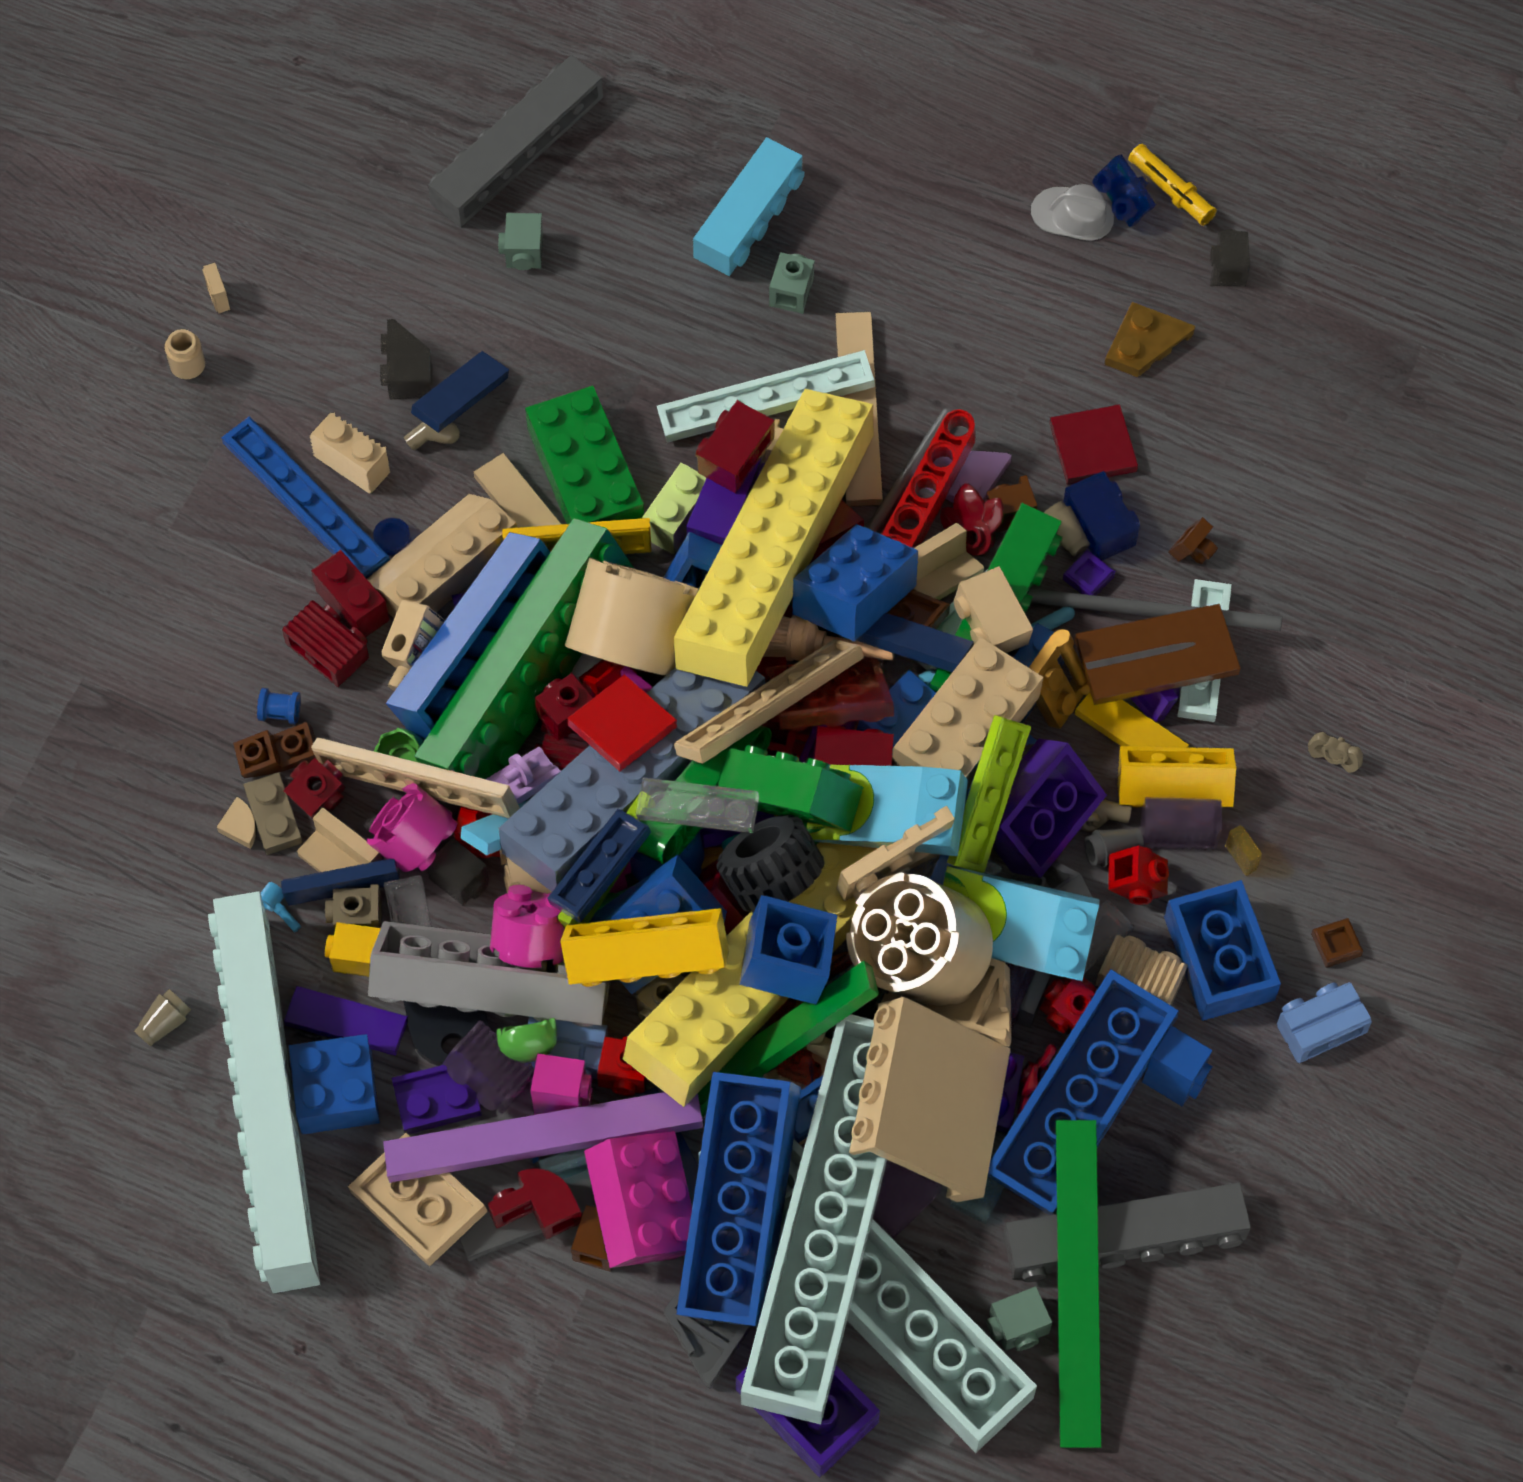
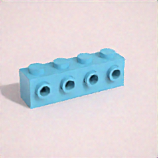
[693,137,805,276]

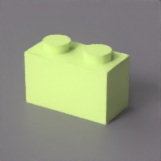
[642,463,706,555]

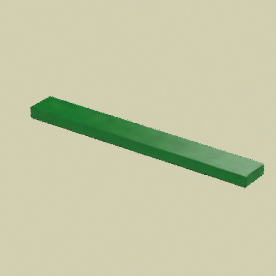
[1056,1120,1101,1448]

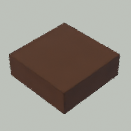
[1311,918,1363,968]

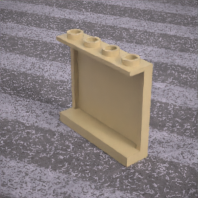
[849,997,1010,1202]

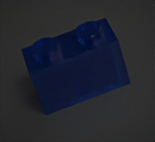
[1063,471,1140,561]

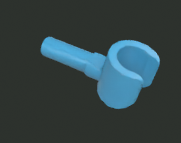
[261,882,301,933]

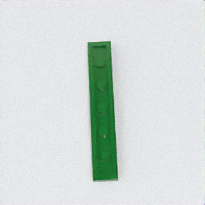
[698,960,879,1117]

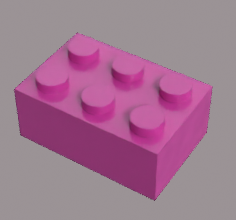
[584,1131,692,1268]

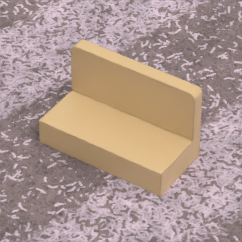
[914,523,984,600]
[297,808,382,872]

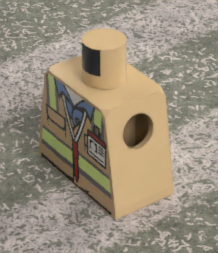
[381,600,445,691]

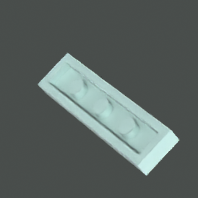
[1177,579,1232,722]

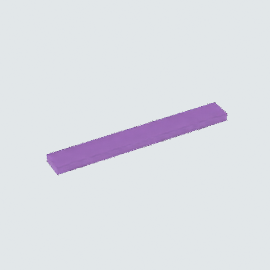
[383,1092,704,1183]

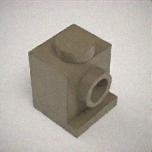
[325,884,382,931]

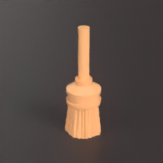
[763,615,895,661]

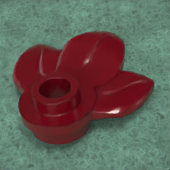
[940,483,1004,556]
[1017,1044,1056,1115]

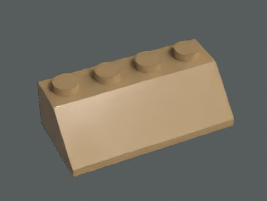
[367,494,517,618]

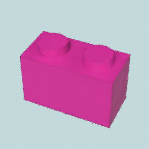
[531,1054,593,1115]

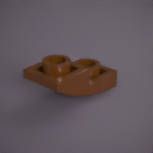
[233,722,317,778]

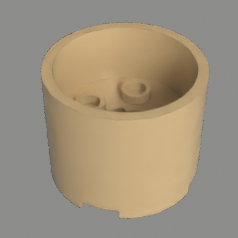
[565,558,698,675]
[846,873,993,1006]

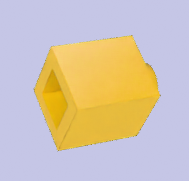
[325,922,381,977]

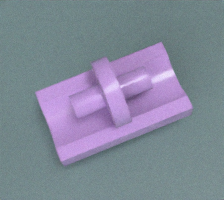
[486,747,561,804]

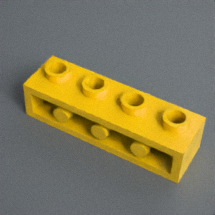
[560,908,729,987]

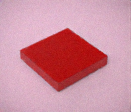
[567,674,677,772]

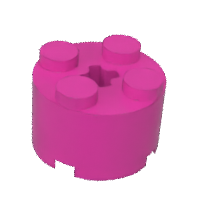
[367,783,457,872]
[490,885,565,968]

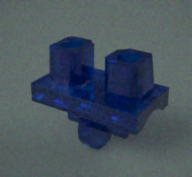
[1092,154,1157,227]

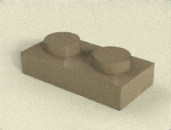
[243,772,303,855]

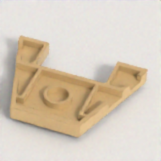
[837,806,955,902]

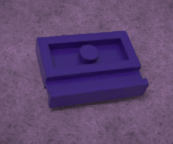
[391,1059,482,1134]

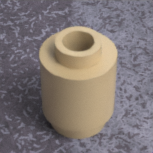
[165,329,205,379]

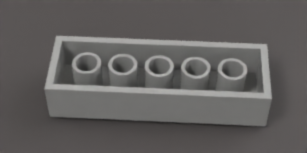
[368,921,611,1027]

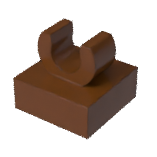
[1168,517,1218,565]

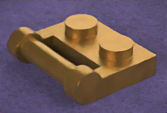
[1029,629,1090,729]

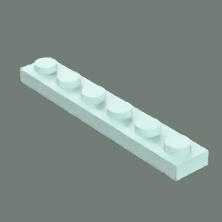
[657,350,875,443]

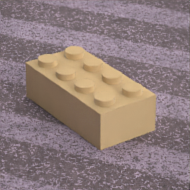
[891,637,1043,790]

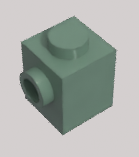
[498,213,543,270]
[769,252,815,314]
[986,1286,1052,1351]

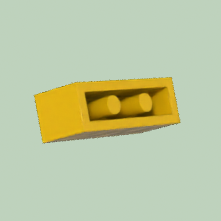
[1117,746,1236,809]

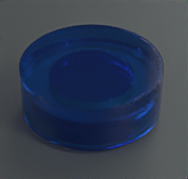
[373,518,411,556]

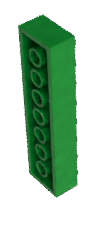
[414,518,635,779]

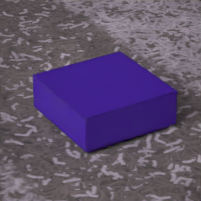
[1063,550,1115,596]

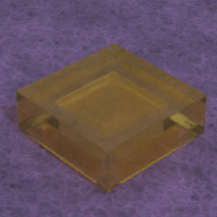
[1225,825,1262,876]

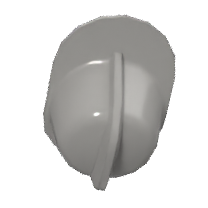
[1031,184,1114,241]

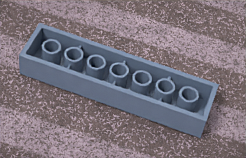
[498,667,765,892]

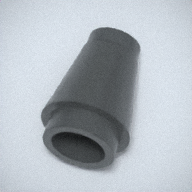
[1084,828,1144,867]

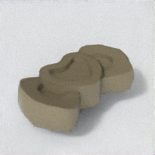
[1308,732,1363,773]

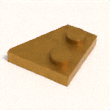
[1104,302,1195,377]

